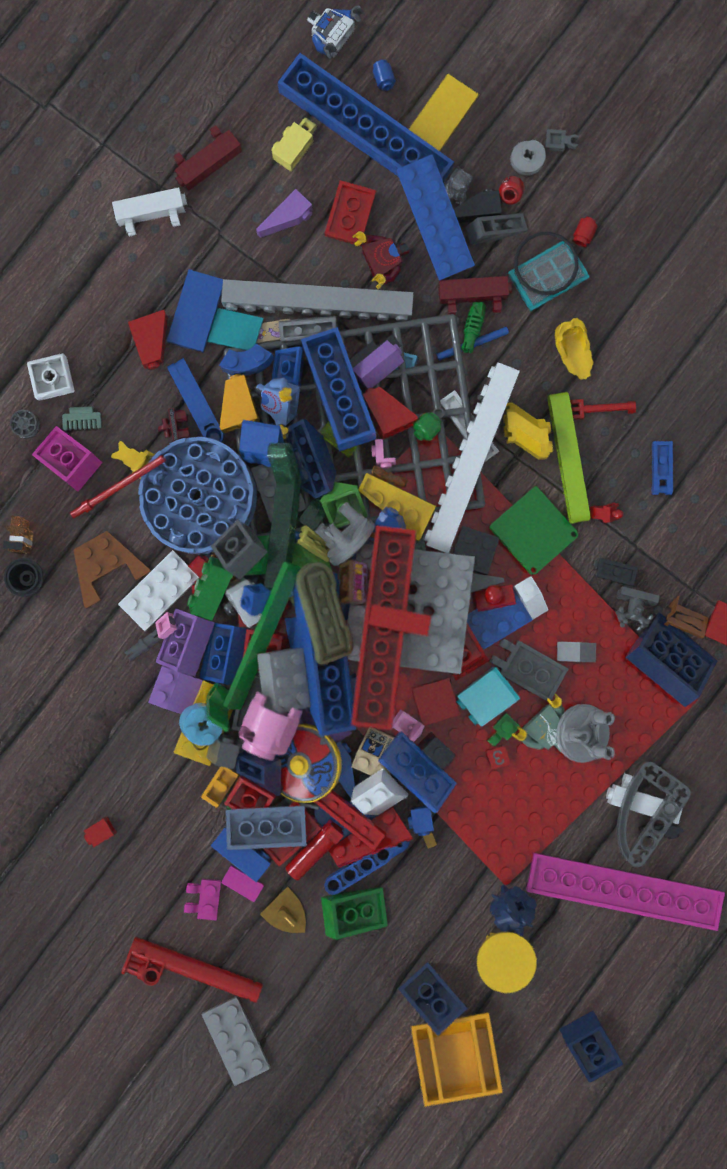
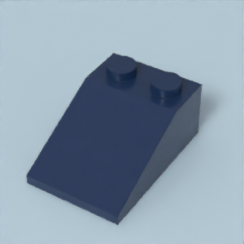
[398,962,467,1036]
[559,1011,623,1083]

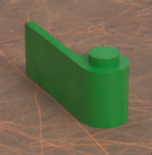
[206,683,233,732]

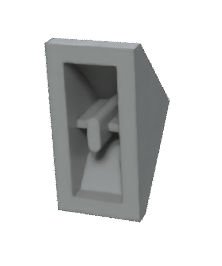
[557,642,596,662]

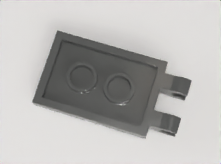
[489,638,568,702]

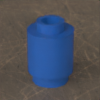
[373,60,396,91]

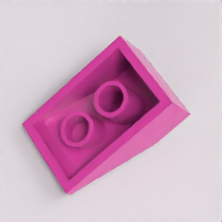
[32,426,103,491]

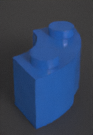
[219,344,274,376]

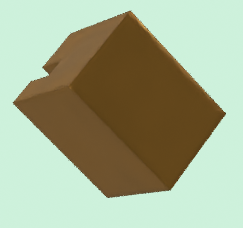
[423,831,437,849]

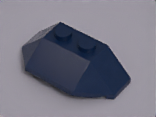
[286,419,336,499]

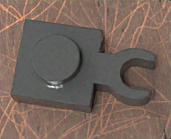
[545,129,579,152]

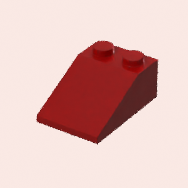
[452,623,489,681]

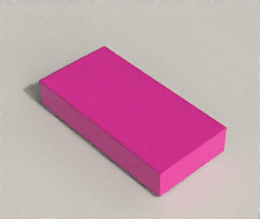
[221,865,265,902]

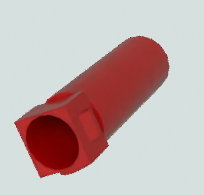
[285,819,344,881]

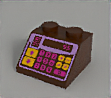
[339,560,370,605]

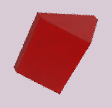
[224,776,275,809]

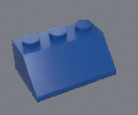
[200,623,247,685]

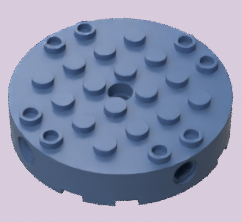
[138,437,257,554]

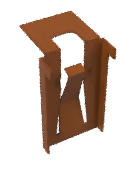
[664,595,709,639]

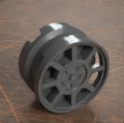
[10,410,40,439]

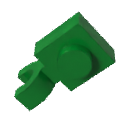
[487,713,520,746]

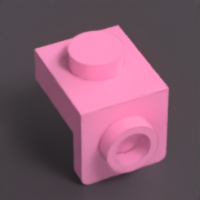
[372,439,396,469]
[393,709,424,742]

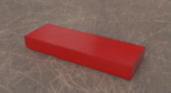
[368,605,432,637]

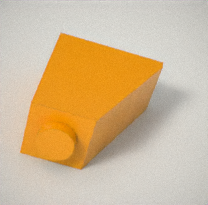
[220,374,260,433]

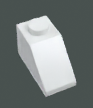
[513,576,548,620]

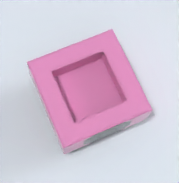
[155,612,177,640]

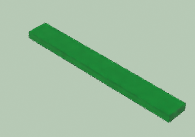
[223,562,302,710]

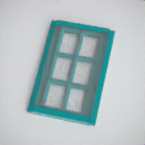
[508,241,589,311]

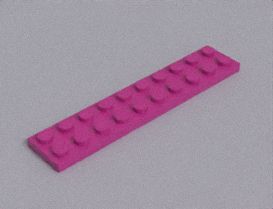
[526,852,725,931]

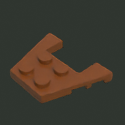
[74,531,151,609]

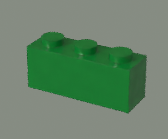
[187,556,233,621]

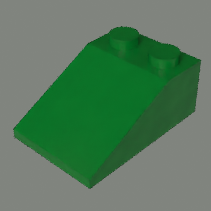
[321,887,388,940]

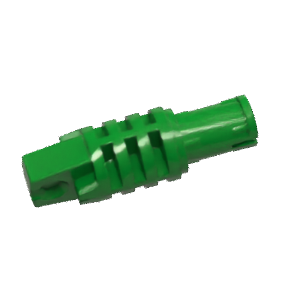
[461,302,486,353]

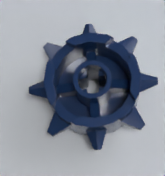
[490,885,537,937]

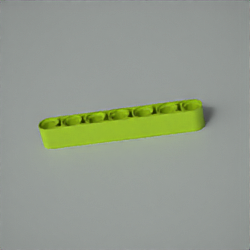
[548,392,590,524]

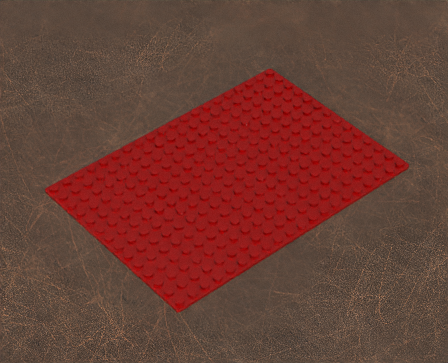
[263,434,698,885]

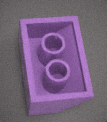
[156,608,215,677]

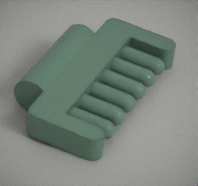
[62,406,102,431]

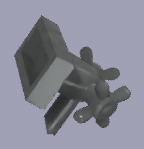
[616,587,660,632]

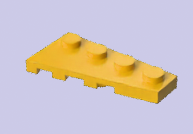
[358,473,436,541]

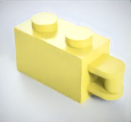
[272,117,317,172]

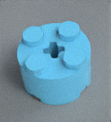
[179,703,222,746]

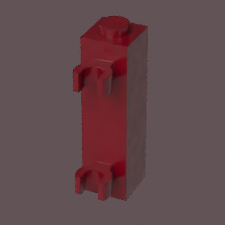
[173,125,242,191]
[438,276,512,315]

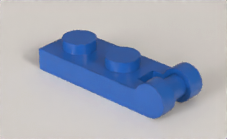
[651,441,673,495]

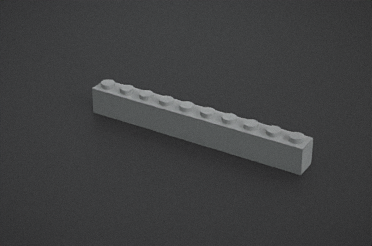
[221,279,413,322]

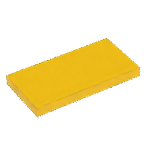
[409,74,479,151]

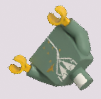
[512,694,565,752]

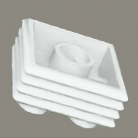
[27,353,75,401]

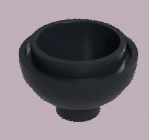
[4,558,44,597]

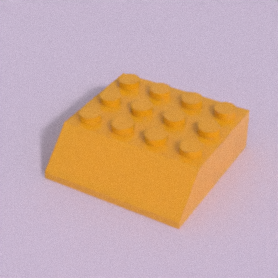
[411,1012,503,1106]

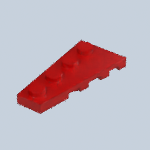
[329,806,413,868]

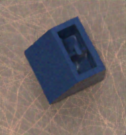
[236,750,281,796]

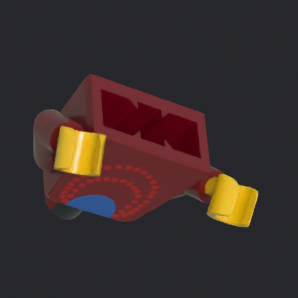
[353,231,409,289]

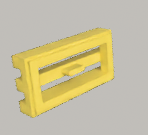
[297,525,329,562]

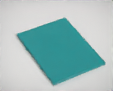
[207,308,264,351]

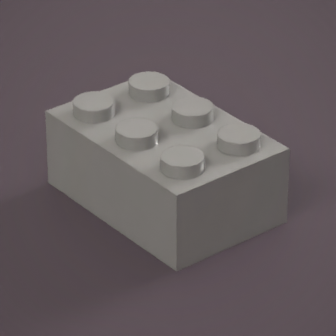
[257,648,311,713]

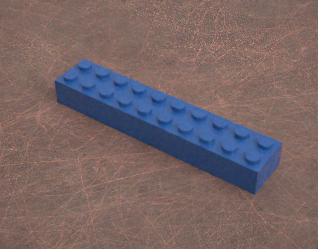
[278,53,454,182]

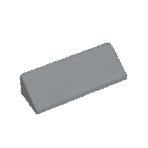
[279,316,337,342]

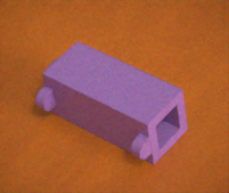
[353,340,404,390]

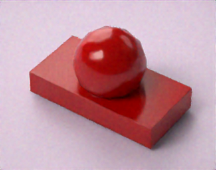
[474,584,516,612]

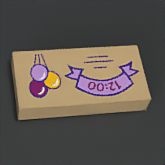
[256,319,290,344]

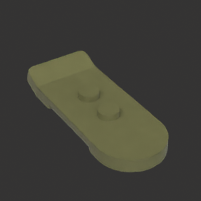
[296,562,352,665]

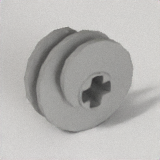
[510,140,545,176]

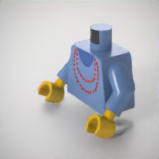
[255,378,300,439]

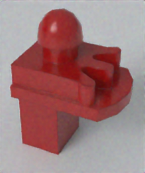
[589,502,624,523]

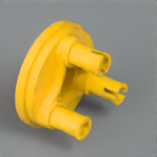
[477,932,536,993]

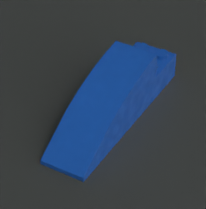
[285,573,356,736]

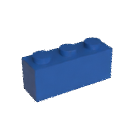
[211,827,272,882]

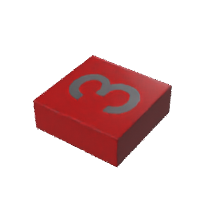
[486,745,511,770]

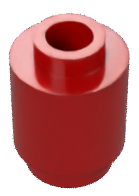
[573,217,598,247]

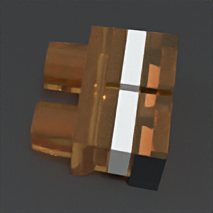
[3,516,33,555]

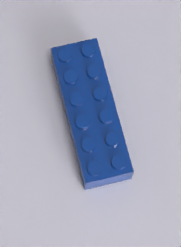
[396,154,475,280]
[301,327,376,452]

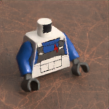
[307,6,364,59]

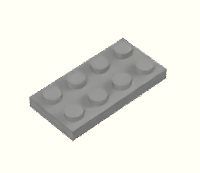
[201,996,270,1086]

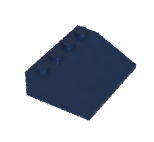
[626,612,717,707]

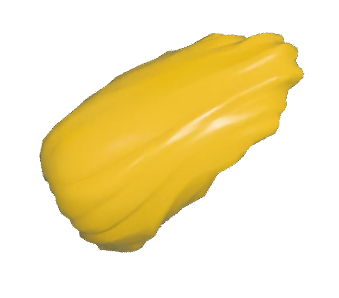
[555,318,594,380]

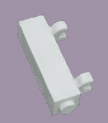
[112,188,187,236]
[606,773,683,824]

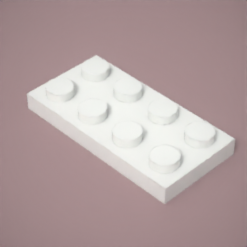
[118,550,200,631]

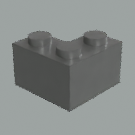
[206,733,246,769]

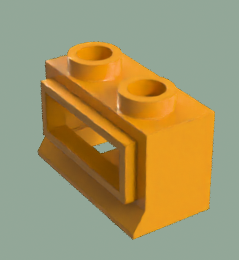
[201,767,239,808]

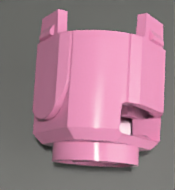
[239,692,302,760]

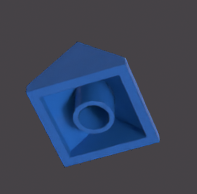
[272,347,305,390]

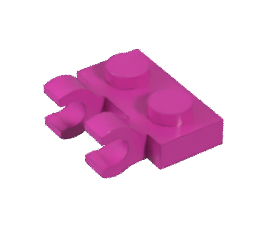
[184,878,221,921]

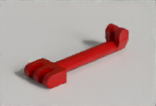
[570,399,636,420]

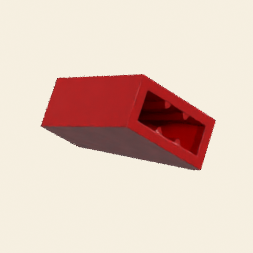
[128,310,168,370]
[362,387,418,440]

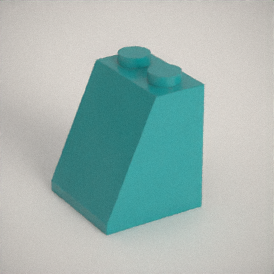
[456,667,521,727]

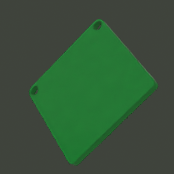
[489,486,578,575]

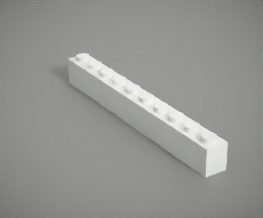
[424,363,520,553]

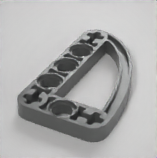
[617,761,691,867]

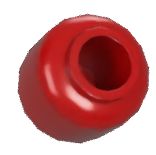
[499,176,525,205]

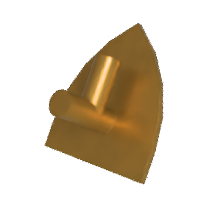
[260,886,306,933]

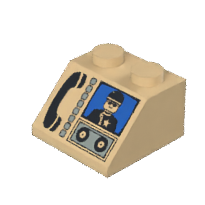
[351,727,395,776]

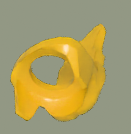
[111,441,155,479]

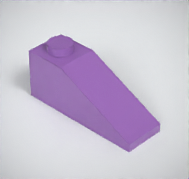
[256,189,313,238]

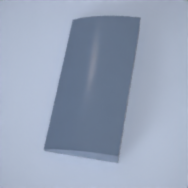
[226,806,306,850]

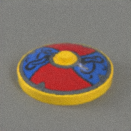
[275,724,342,803]

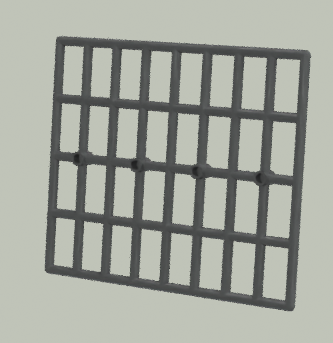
[224,314,485,539]

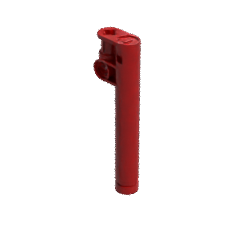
[121,936,263,1003]

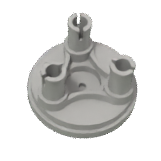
[314,502,375,566]
[557,704,615,763]

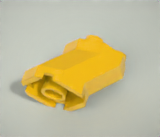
[503,403,553,460]

